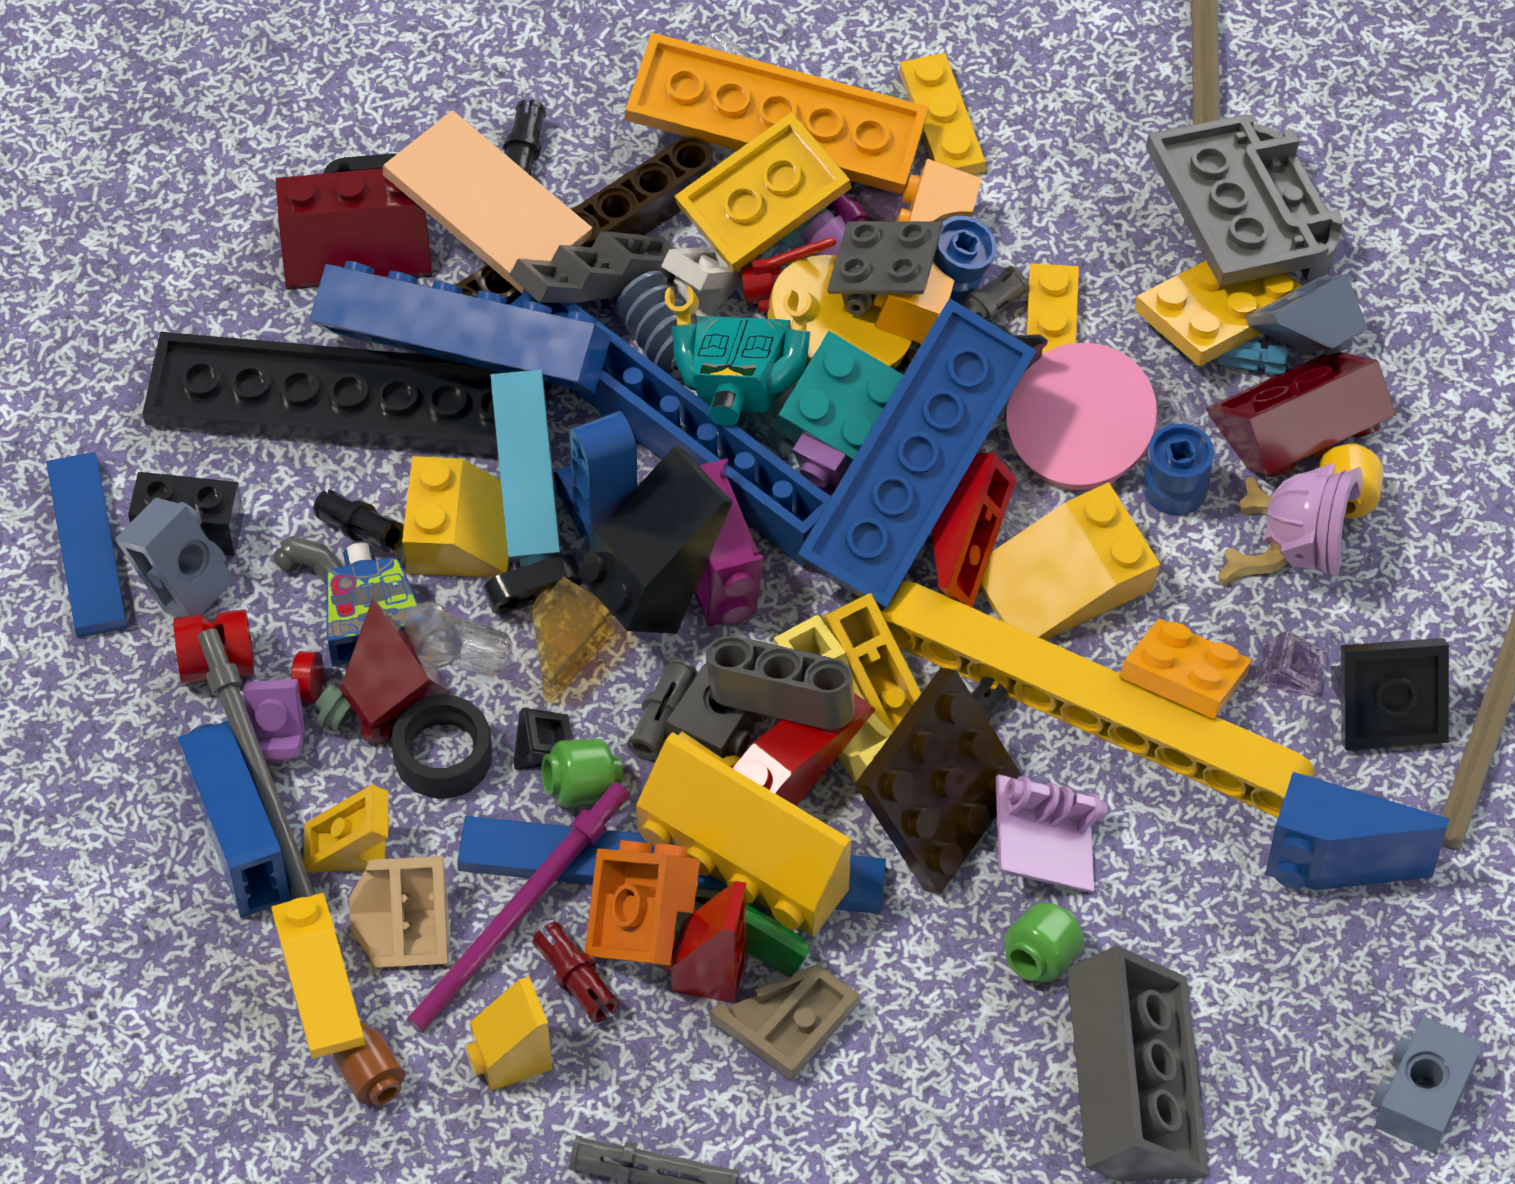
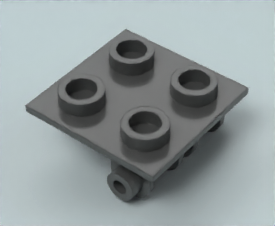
[827,221,943,315]

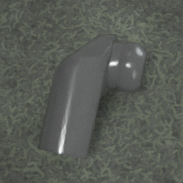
[273,536,343,585]

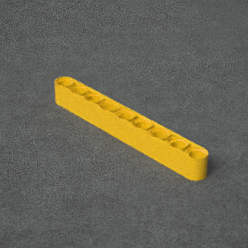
[881,581,1315,818]

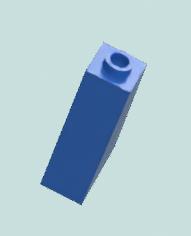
[178,721,291,918]

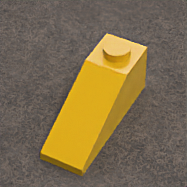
[820,593,921,731]
[271,893,366,1059]

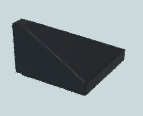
[513,708,573,770]

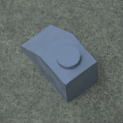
[1245,274,1368,355]

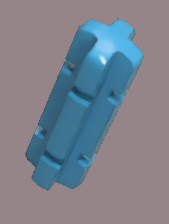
[1206,341,1289,375]

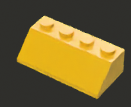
[636,732,851,937]

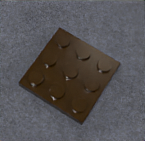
[854,667,1022,894]

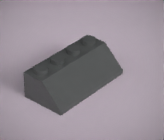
[1067,945,1209,1181]

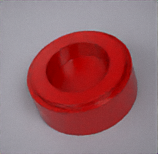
[290,651,324,703]

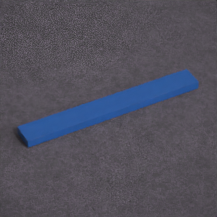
[457,816,886,914]

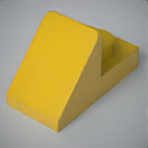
[303,784,390,873]

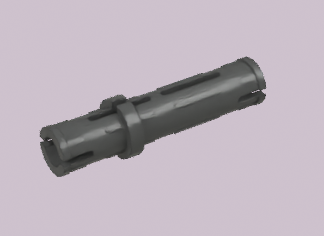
[569,1135,739,1184]

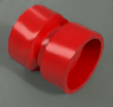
[173,609,255,685]

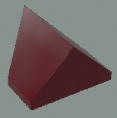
[339,597,450,729]

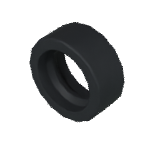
[392,695,492,798]

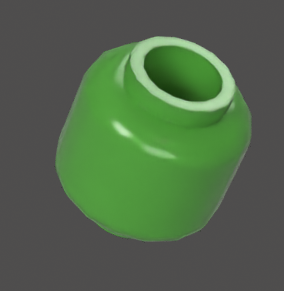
[541,739,623,808]
[1004,902,1084,983]

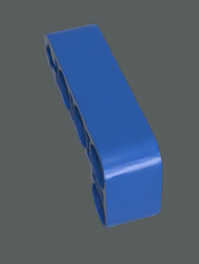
[553,411,638,550]

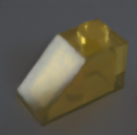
[531,576,614,704]

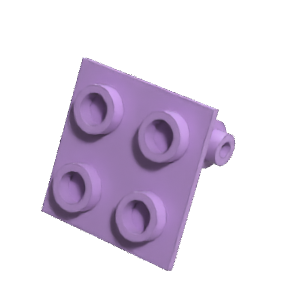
[996,775,1107,893]

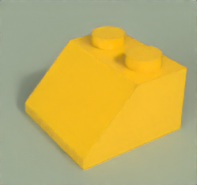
[402,456,509,578]

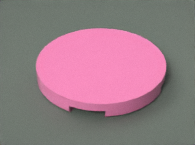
[1006,343,1158,490]

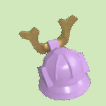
[1218,464,1363,587]

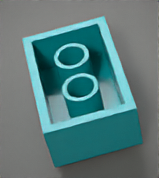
[771,331,903,464]

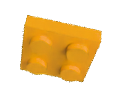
[1119,618,1253,719]

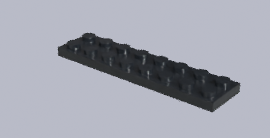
[143,332,552,455]

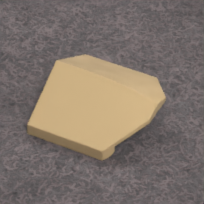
[349,856,449,968]

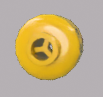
[1318,444,1384,519]

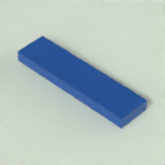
[46,452,128,638]

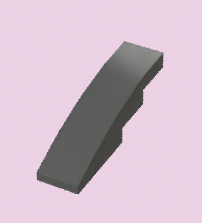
[509,231,676,303]

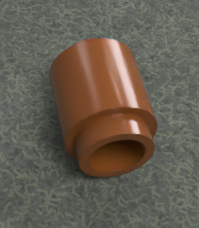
[332,1022,406,1105]

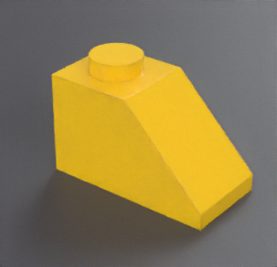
[464,976,552,1091]

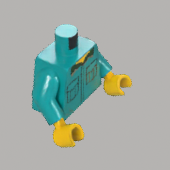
[664,286,820,426]

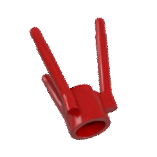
[741,237,837,314]

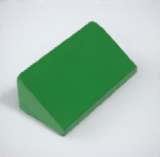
[717,890,812,977]

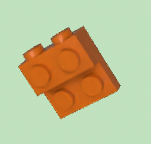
[584,840,700,966]

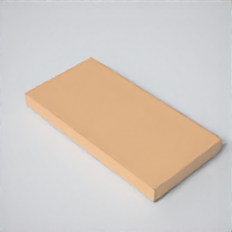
[383,110,592,294]

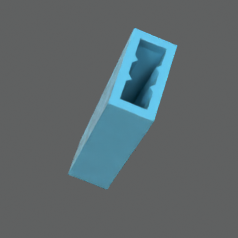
[490,369,561,567]

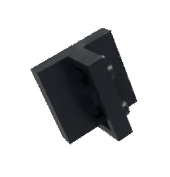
[1331,638,1449,750]

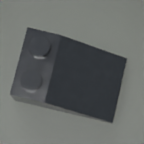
[578,447,733,634]

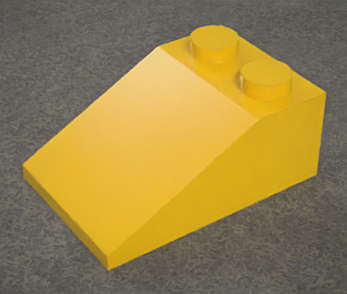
[980,482,1160,640]

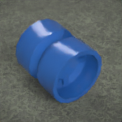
[933,216,997,305]
[1143,424,1214,515]

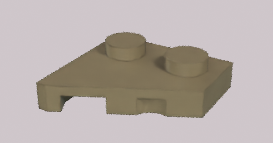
[710,964,860,1081]

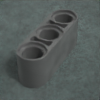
[706,636,855,729]

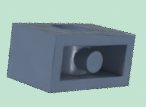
[115,497,235,617]
[1371,1016,1484,1155]

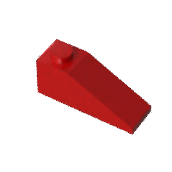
[932,453,1017,608]
[733,693,875,806]
[663,881,747,1004]

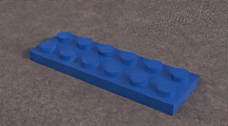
[795,298,1036,611]

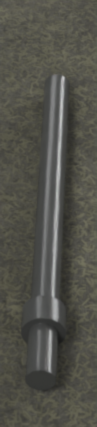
[197,628,315,899]

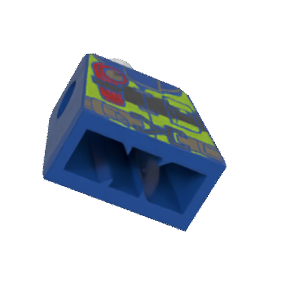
[326,543,428,667]

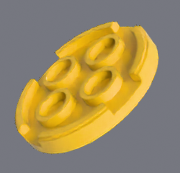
[767,255,912,369]

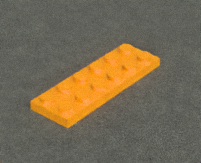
[625,32,929,195]

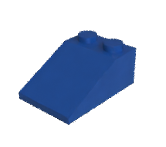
[1265,772,1450,890]

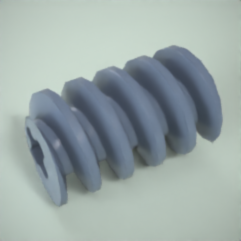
[615,271,696,381]

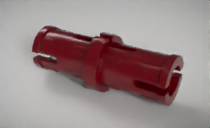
[532,922,620,1023]

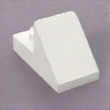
[661,247,743,317]

